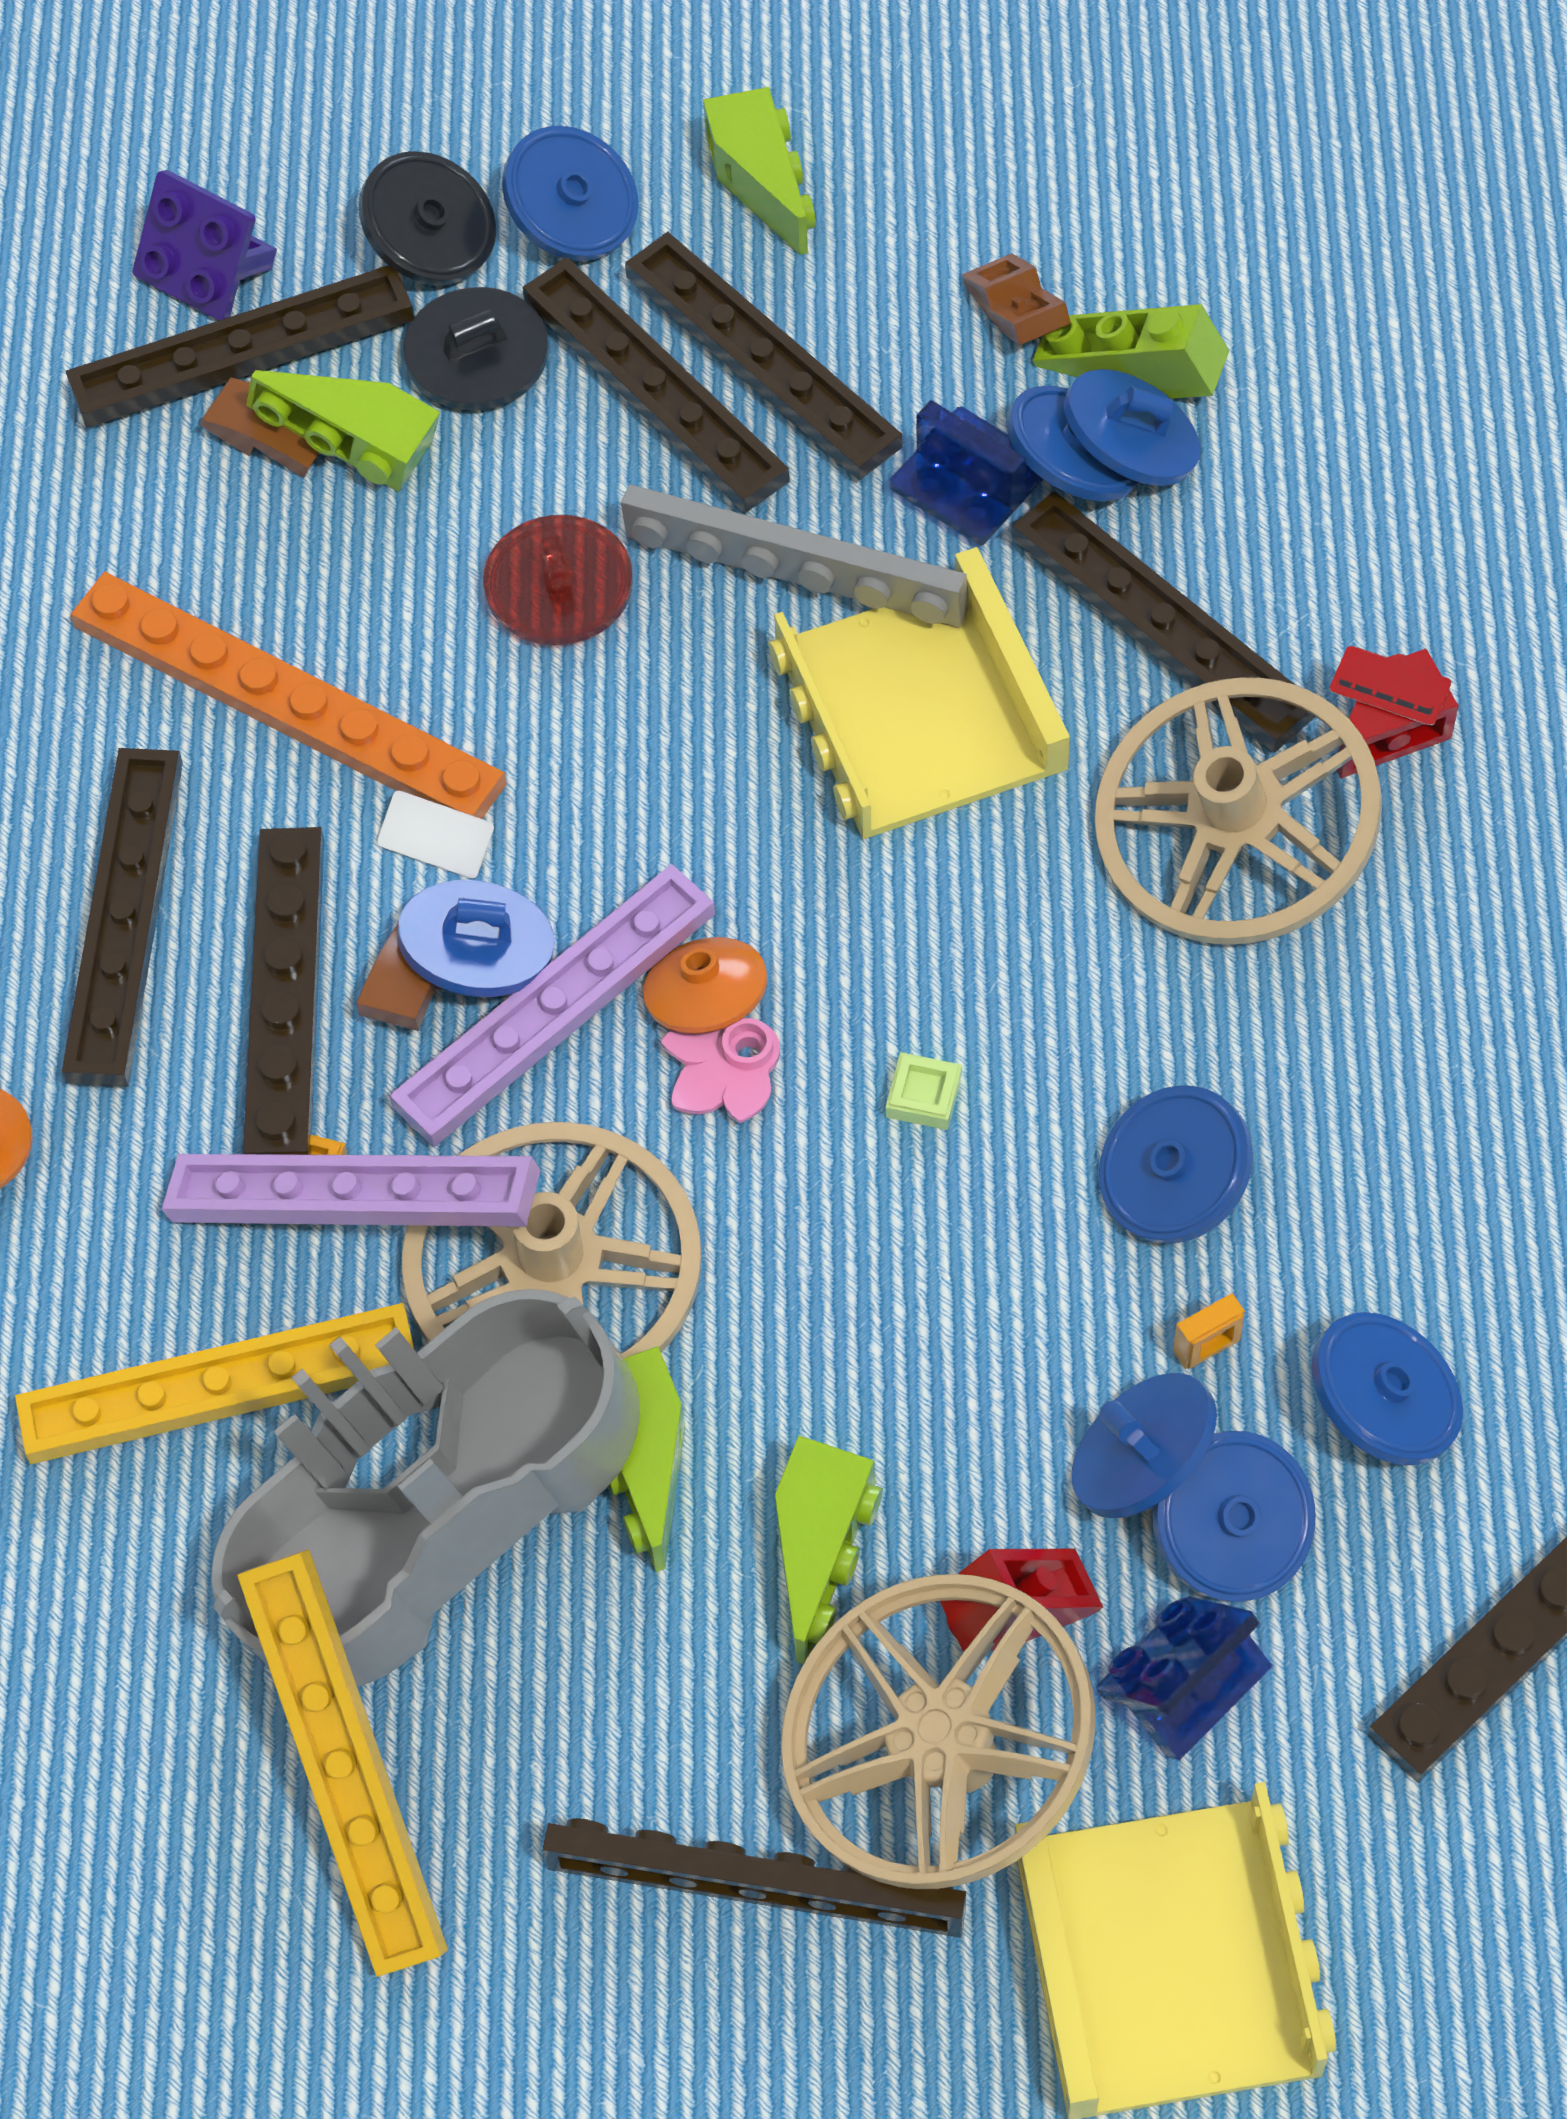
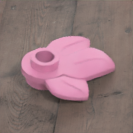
[661,1018,780,1123]

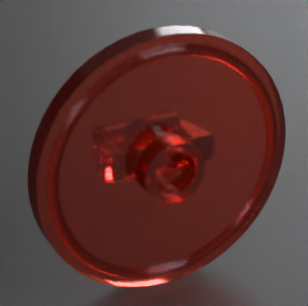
[483,515,633,645]

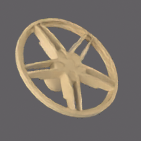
[1095,678,1382,945]
[402,1122,702,1358]
[781,1574,1096,1889]

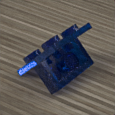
[890,400,1044,545]
[1096,1596,1273,1761]

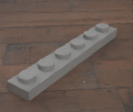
[621,484,969,628]

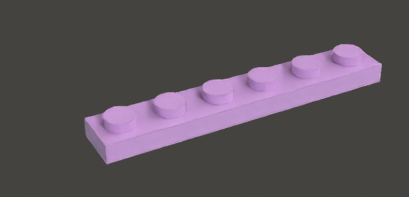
[389,864,715,1147]
[162,1154,541,1227]

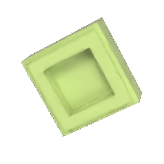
[886,1052,962,1130]

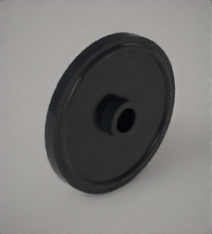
[358,151,496,285]
[403,287,549,410]

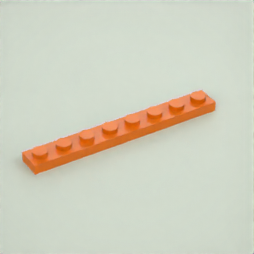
[70,571,507,819]

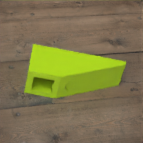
[703,87,816,255]
[1033,304,1229,399]
[246,370,440,492]
[608,1346,685,1572]
[775,1435,883,1664]

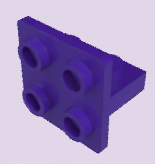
[132,170,277,320]

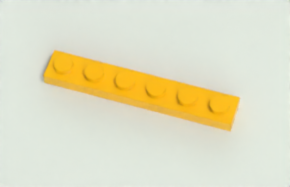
[15,1303,415,1465]
[237,1549,448,1977]

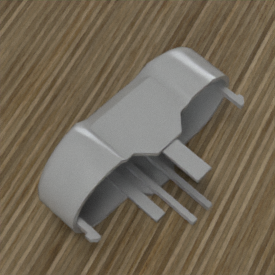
[211,1289,640,1687]

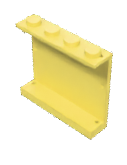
[768,547,1070,840]
[1015,1782,1336,2119]

